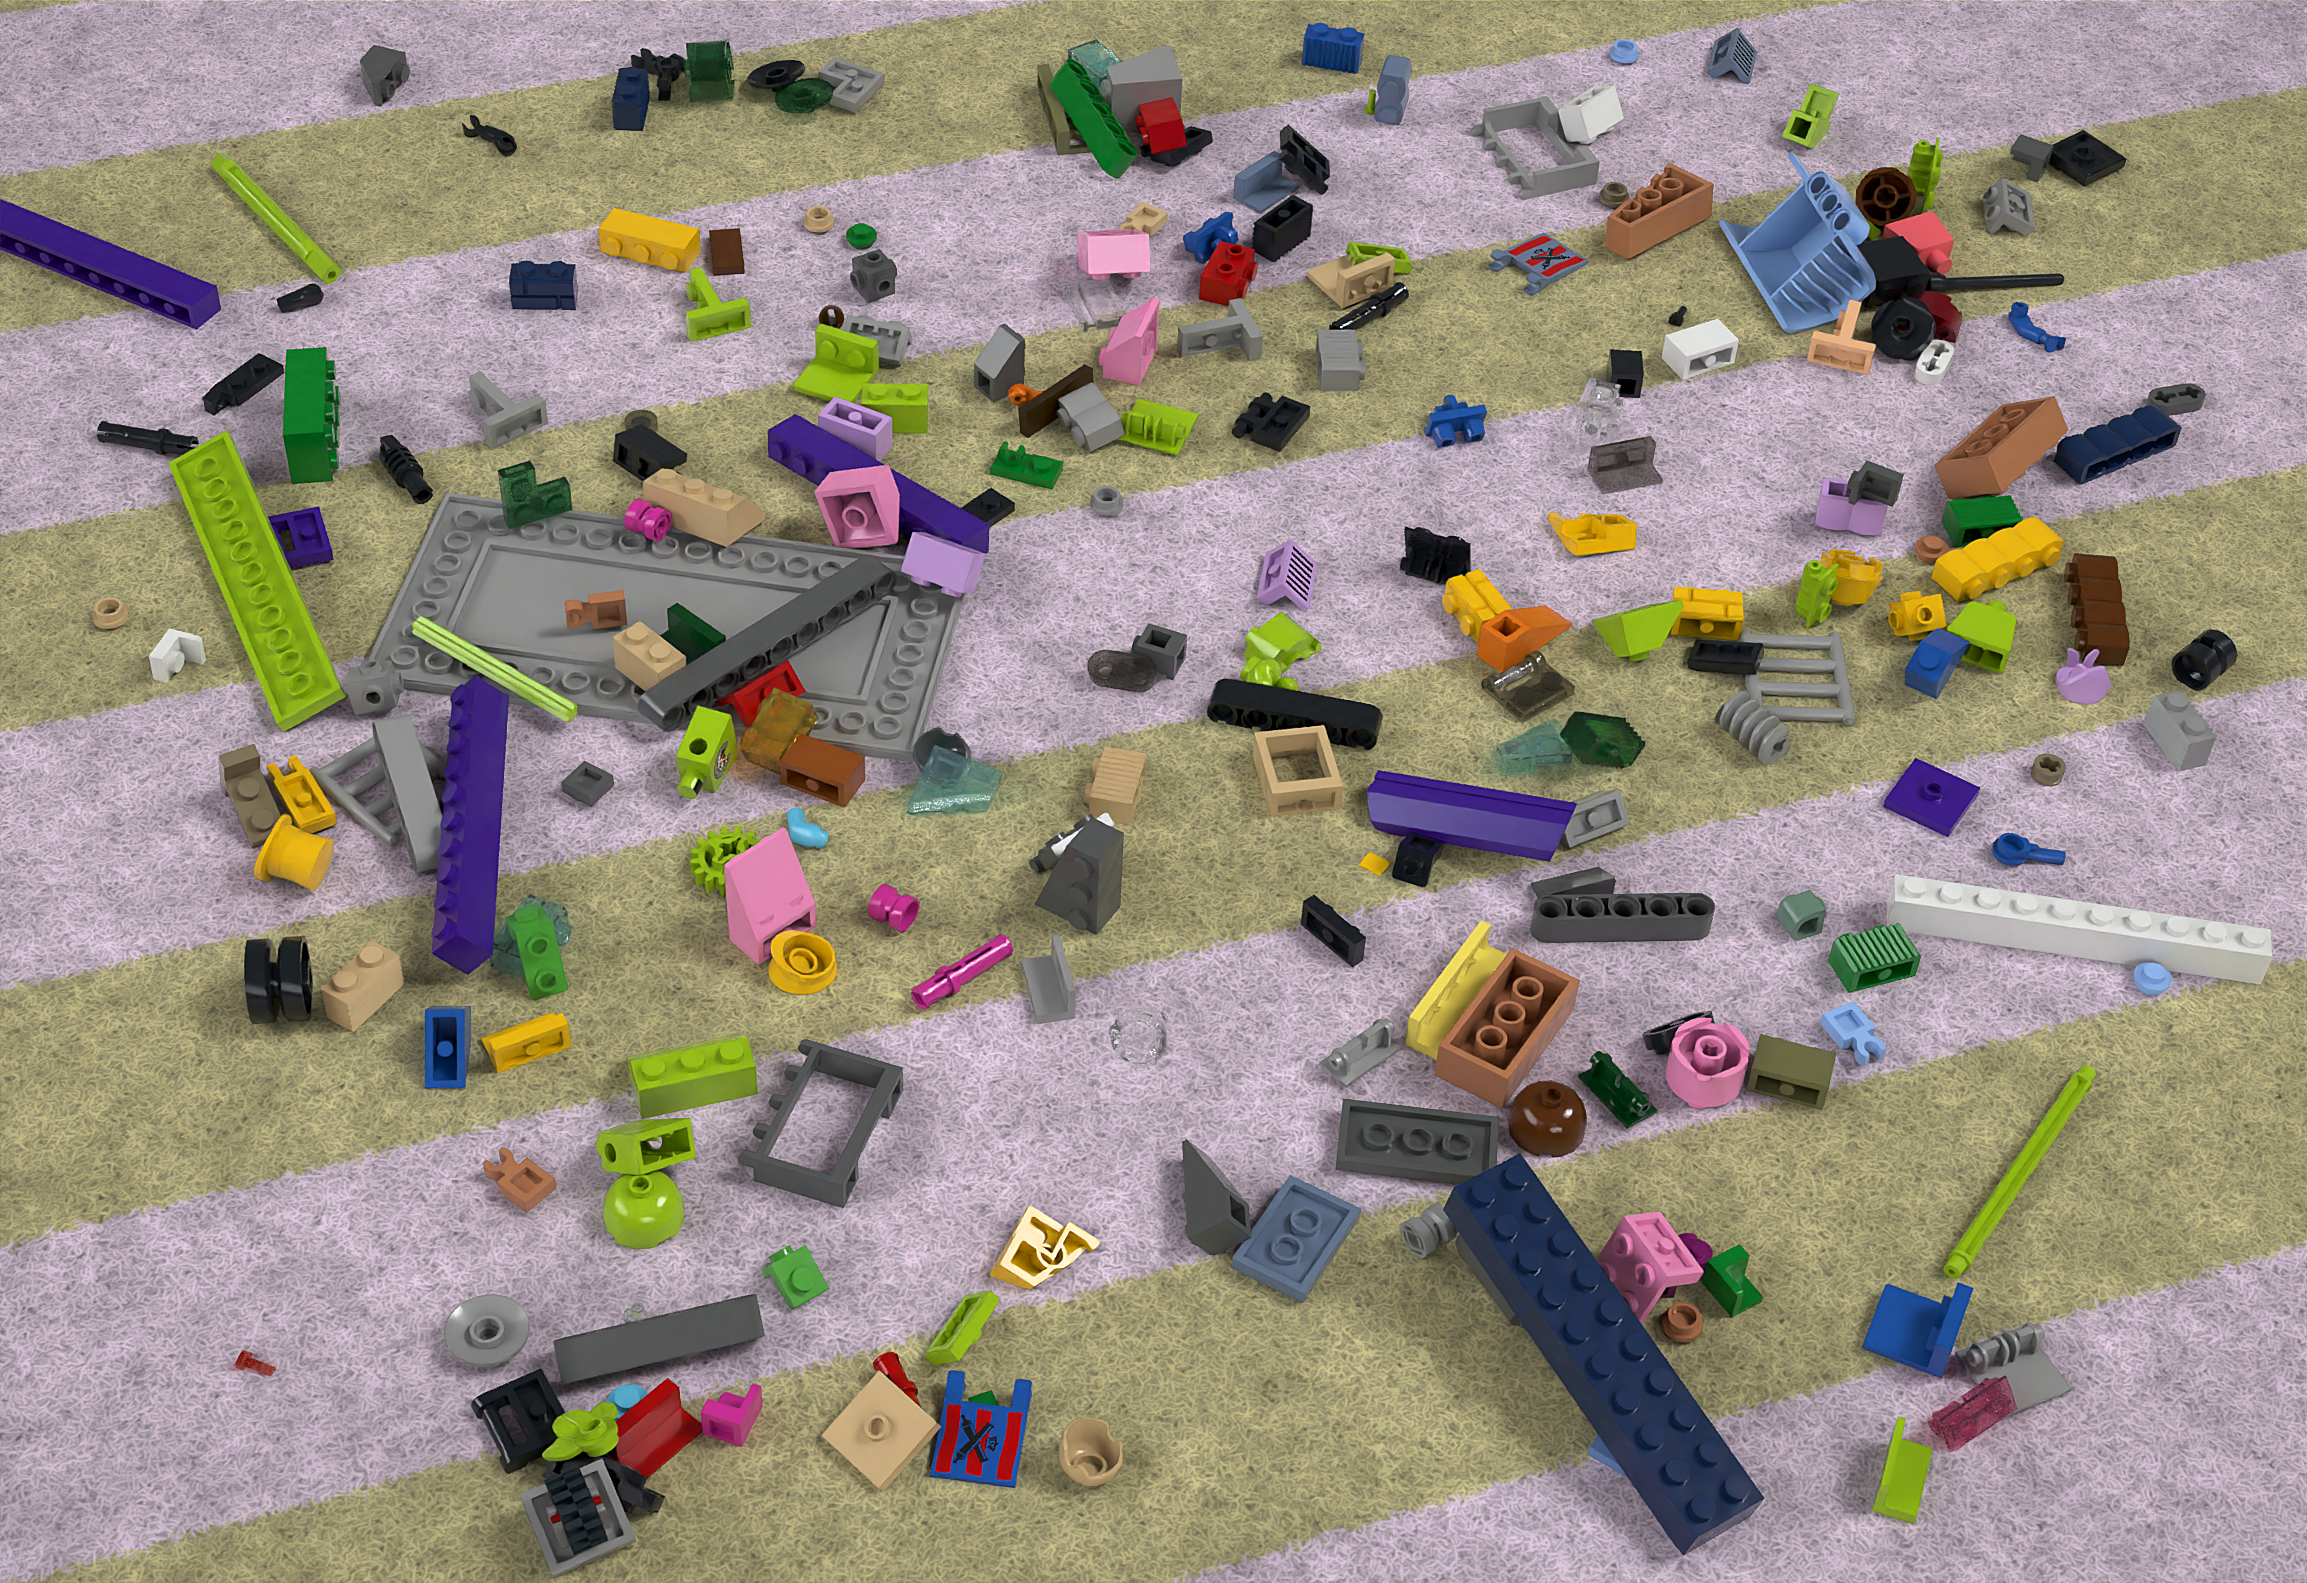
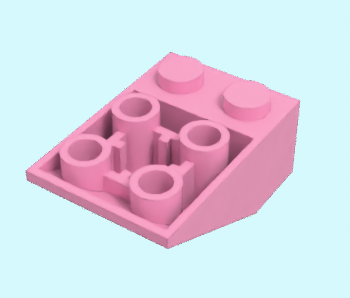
[724,827,817,965]

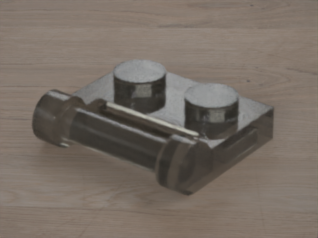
[1481,650,1575,723]

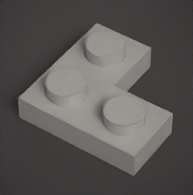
[819,57,885,113]

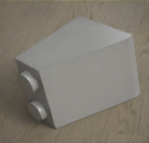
[1102,45,1182,131]

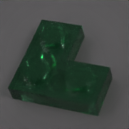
[498,460,573,529]

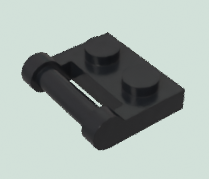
[471,1369,565,1474]

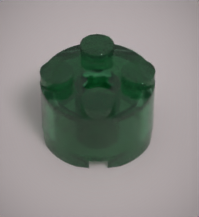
[684,40,735,102]

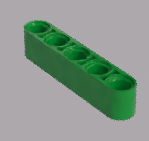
[1050,59,1138,178]

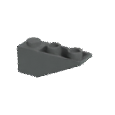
[1181,1139,1251,1255]

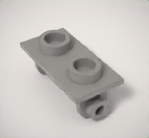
[1319,1018,1401,1087]

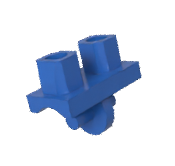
[1183,212,1239,264]
[1423,394,1487,448]

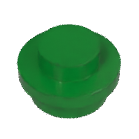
[846,223,877,249]

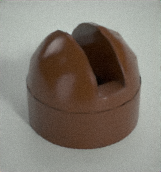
[819,305,844,329]

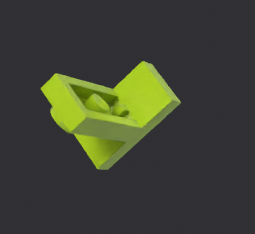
[685,267,751,342]

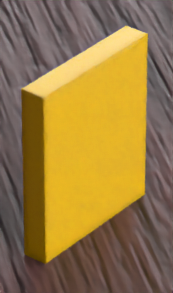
[1358,852,1391,876]

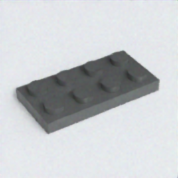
[1335,1098,1500,1185]

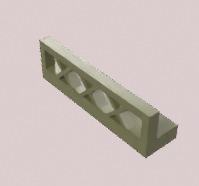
[1037,64,1091,155]

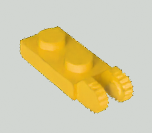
[266,755,337,834]

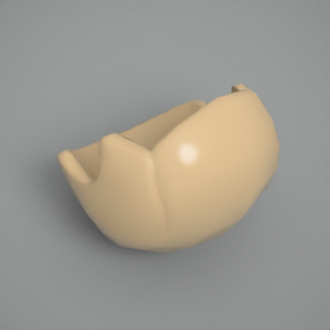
[1058,1417,1123,1487]

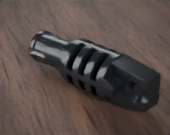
[379,435,433,504]

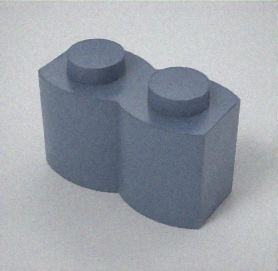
[1374,55,1412,125]

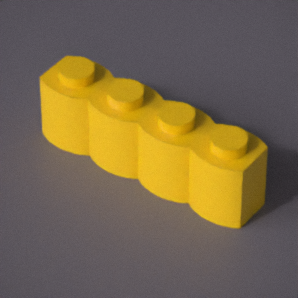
[1931,517,2064,602]

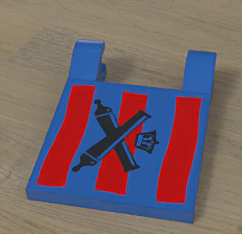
[930,1370,1032,1488]

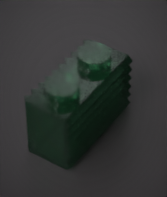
[1560,711,1645,769]

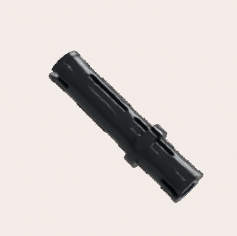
[1329,282,1409,331]
[97,421,199,455]

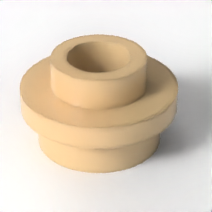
[803,206,834,232]
[92,597,129,629]

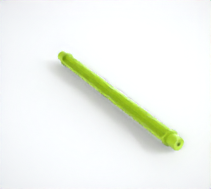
[1943,1065,2096,1279]

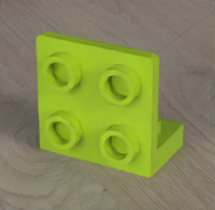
[793,323,879,403]

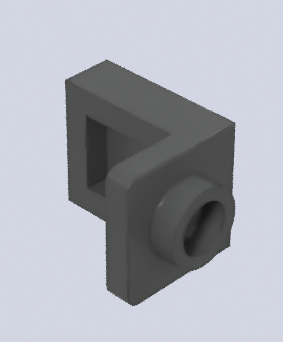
[1847,460,1904,507]

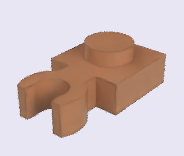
[564,590,627,629]
[483,1147,556,1213]

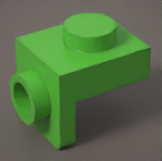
[762,1245,830,1310]

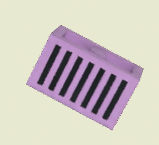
[1257,539,1317,610]

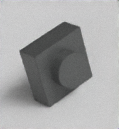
[561,761,614,807]

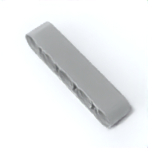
[372,714,442,873]

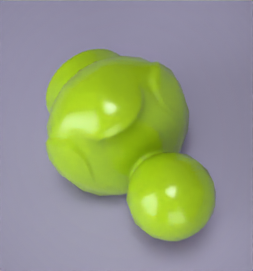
[1240,655,1299,691]

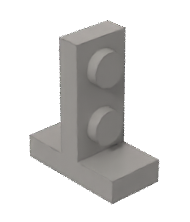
[1177,298,1263,361]
[468,371,548,450]

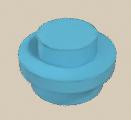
[607,1384,648,1421]

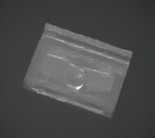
[1065,279,1127,332]

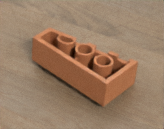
[1606,163,1714,259]

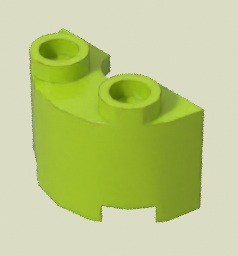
[1244,612,1322,673]

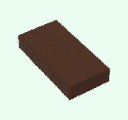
[709,228,745,276]

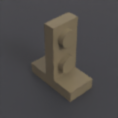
[219,744,281,848]

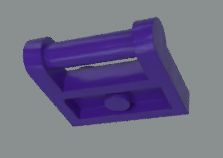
[268,506,334,569]

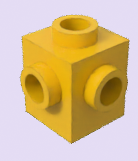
[1888,590,1947,641]

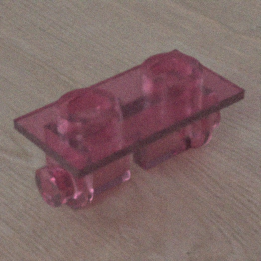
[1928,1375,2018,1452]

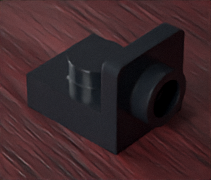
[1392,831,1445,887]

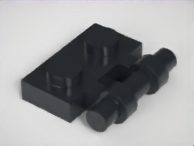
[1278,124,1330,195]
[1232,392,1311,452]

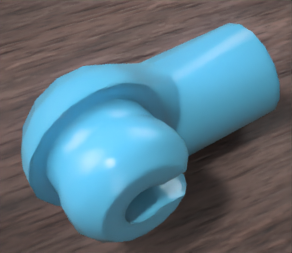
[786,808,828,849]

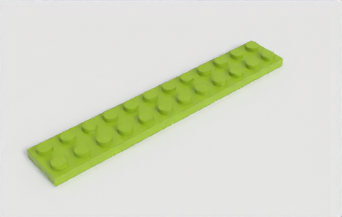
[168,430,346,732]

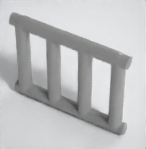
[1740,629,1855,727]
[309,737,447,847]

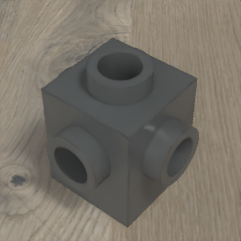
[850,249,897,303]

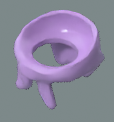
[2055,648,2111,704]

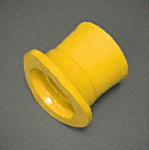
[254,814,334,891]

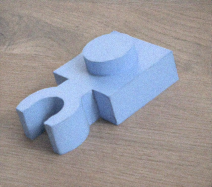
[1820,1001,1886,1066]

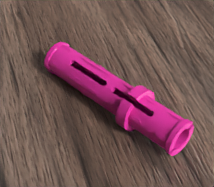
[911,934,1013,1010]

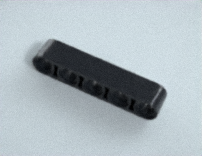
[1207,678,1383,750]

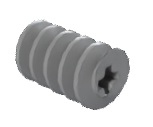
[1715,691,1790,766]

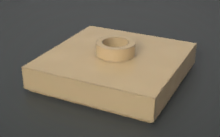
[822,1371,941,1492]

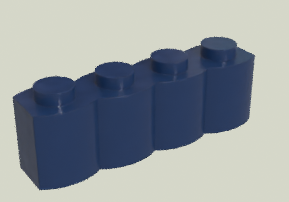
[2054,405,2182,484]

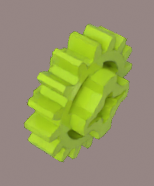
[690,826,762,897]

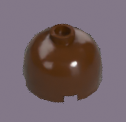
[1855,167,1916,229]
[1508,1080,1587,1158]

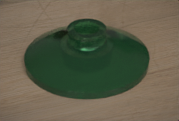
[775,78,833,114]

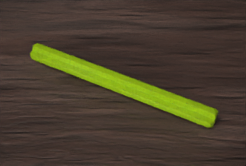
[412,616,578,722]

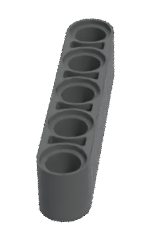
[1530,893,1715,943]
[553,1294,765,1383]

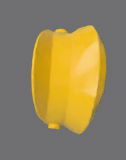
[768,930,838,995]

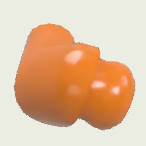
[1008,383,1043,407]

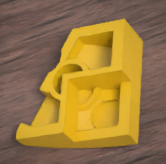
[1548,512,1637,556]
[989,1205,1100,1289]

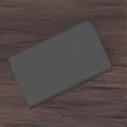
[1531,867,1616,898]

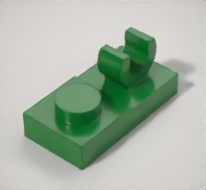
[990,441,1064,490]

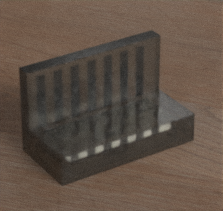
[1587,436,1663,495]

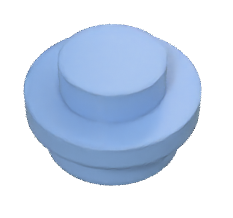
[1610,39,1639,63]
[2133,962,2172,995]

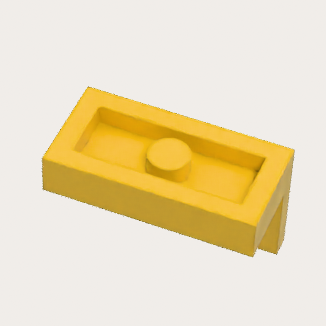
[481,1012,571,1073]

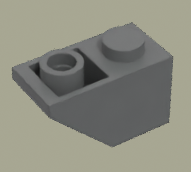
[360,45,410,107]
[974,324,1026,403]

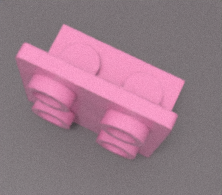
[1596,1212,1704,1324]

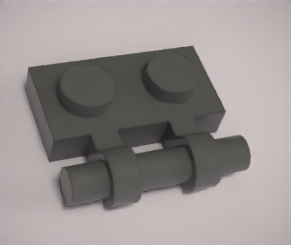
[1029,812,1115,873]

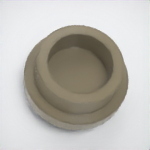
[1599,182,1629,208]

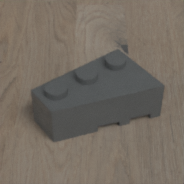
[1035,818,1124,935]

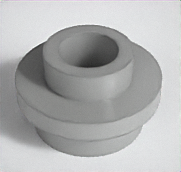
[1090,486,1124,516]

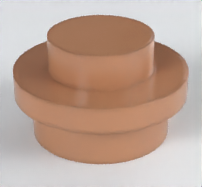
[1915,535,1949,564]
[1661,1302,1703,1342]

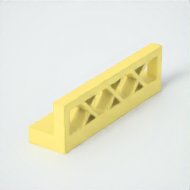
[1405,920,1507,1060]

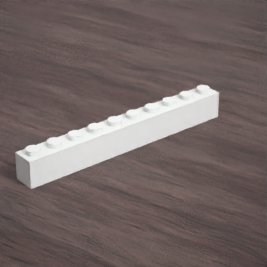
[1887,874,2273,984]

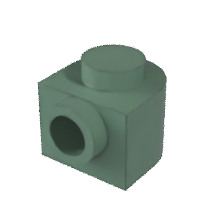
[1776,890,1826,941]

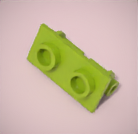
[1794,560,1839,629]

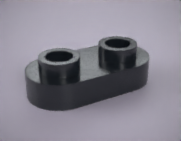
[1642,1011,1715,1055]

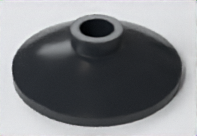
[748,60,805,92]

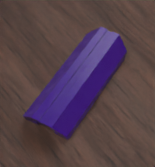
[1367,770,1577,862]

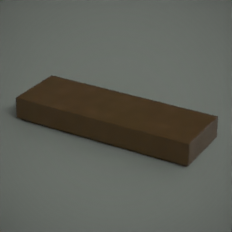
[1018,364,1094,438]

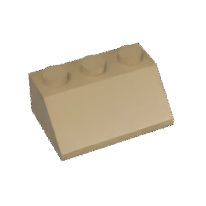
[643,468,766,547]

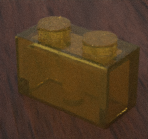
[739,688,819,776]

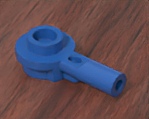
[1991,833,2066,866]

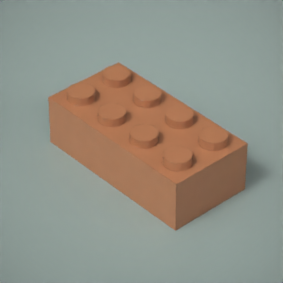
[1935,396,2069,499]
[1434,948,1580,1109]

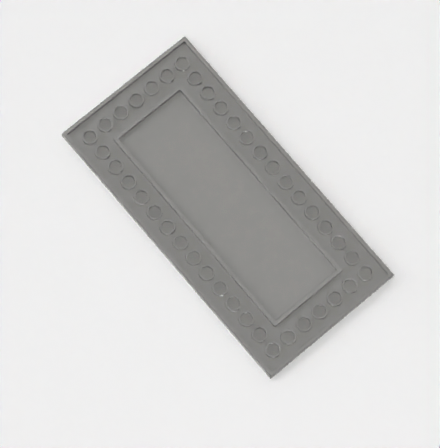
[367,492,966,763]

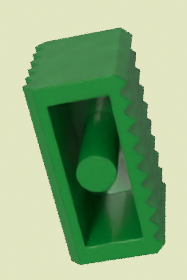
[1942,495,2023,548]
[1828,922,1921,993]

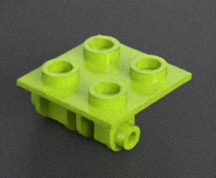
[1908,137,1944,214]
[1116,398,1199,456]

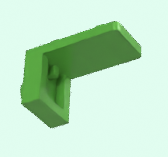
[505,906,568,1000]

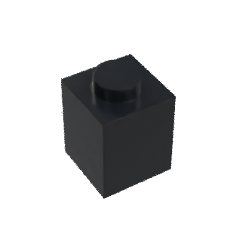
[1606,349,1644,398]

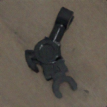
[631,48,688,101]

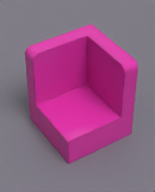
[701,1383,763,1447]

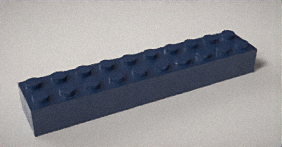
[1443,1153,1765,1556]

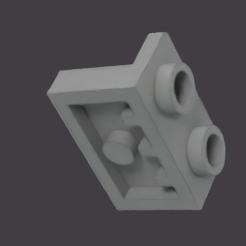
[1982,178,2035,237]
[844,315,913,366]

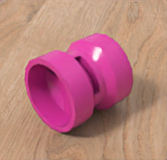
[624,498,672,542]
[868,884,920,933]

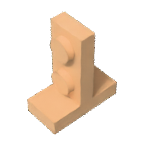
[1807,300,1876,375]

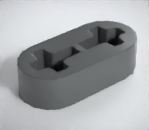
[2146,383,2206,416]

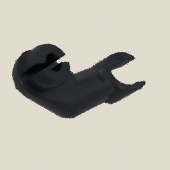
[462,115,517,156]

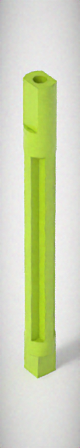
[210,153,342,284]

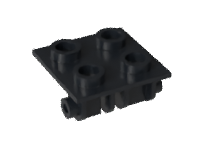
[1400,527,1471,585]

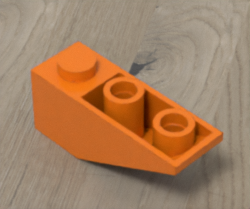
[1477,606,1572,674]

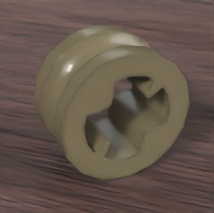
[2031,753,2066,786]

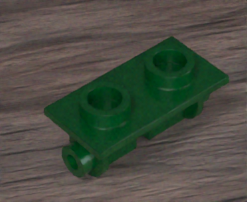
[1578,1051,1658,1129]

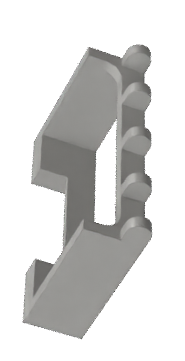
[1471,96,1600,200]

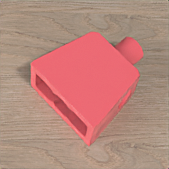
[1882,211,1954,275]

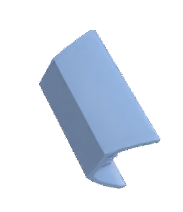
[1718,152,1876,334]

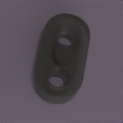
[1087,649,1157,693]

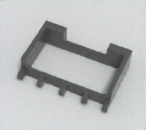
[738,1039,903,1208]

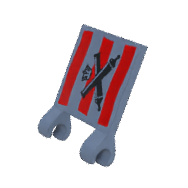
[1488,232,1588,296]

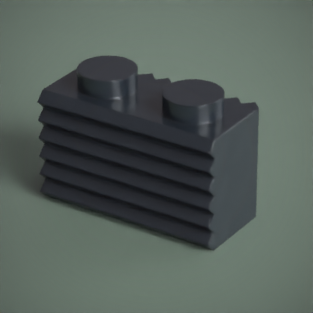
[1251,195,1313,262]

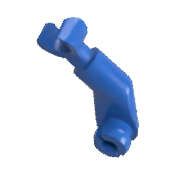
[2008,302,2066,352]

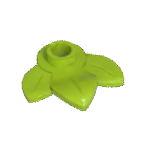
[542,1402,619,1461]

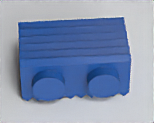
[1302,23,1365,74]

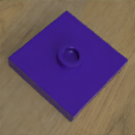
[1883,758,1980,837]

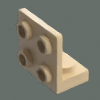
[1307,252,1395,309]

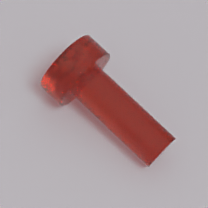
[235,1350,276,1377]

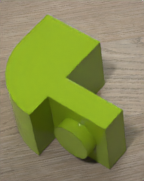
[1782,83,1840,148]

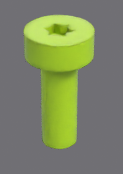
[1364,90,1376,115]

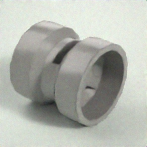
[1400,1204,1457,1258]

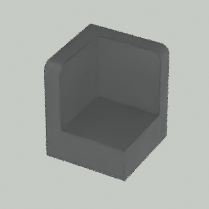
[2010,134,2054,182]

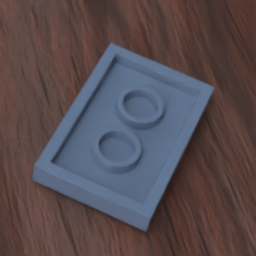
[1231,1175,1361,1303]

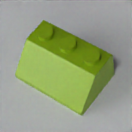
[626,1033,758,1119]

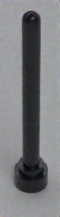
[1925,272,2065,293]

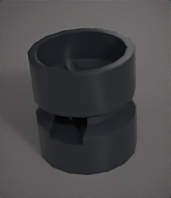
[2171,629,2238,691]

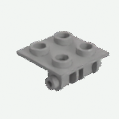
[1955,1322,2072,1419]

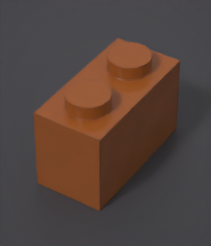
[780,733,865,808]

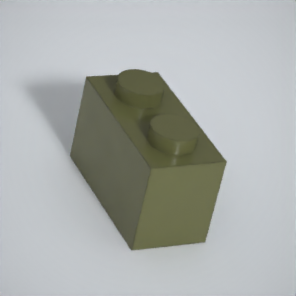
[1746,1034,1837,1110]

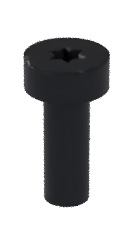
[1669,306,1687,327]

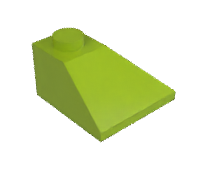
[1592,600,1683,662]

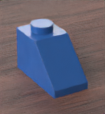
[1905,628,1969,699]
[425,1006,471,1088]

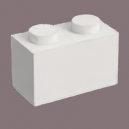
[1558,85,1624,145]
[1661,319,1739,380]

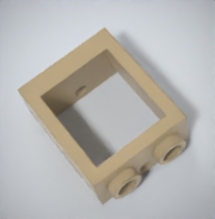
[1253,725,1343,817]

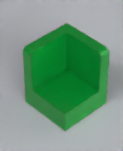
[1702,1244,1763,1318]

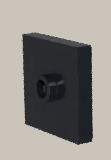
[2049,130,2126,186]

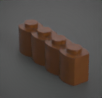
[2064,553,2130,666]

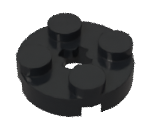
[1871,297,1937,361]

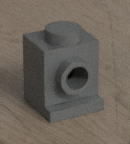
[1131,623,1187,680]

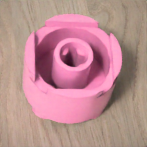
[1665,1018,1749,1109]

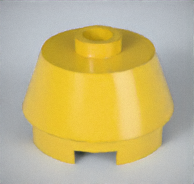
[1820,549,1883,606]

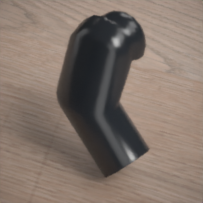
[276,283,324,313]

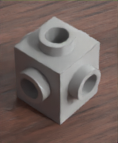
[345,660,404,715]

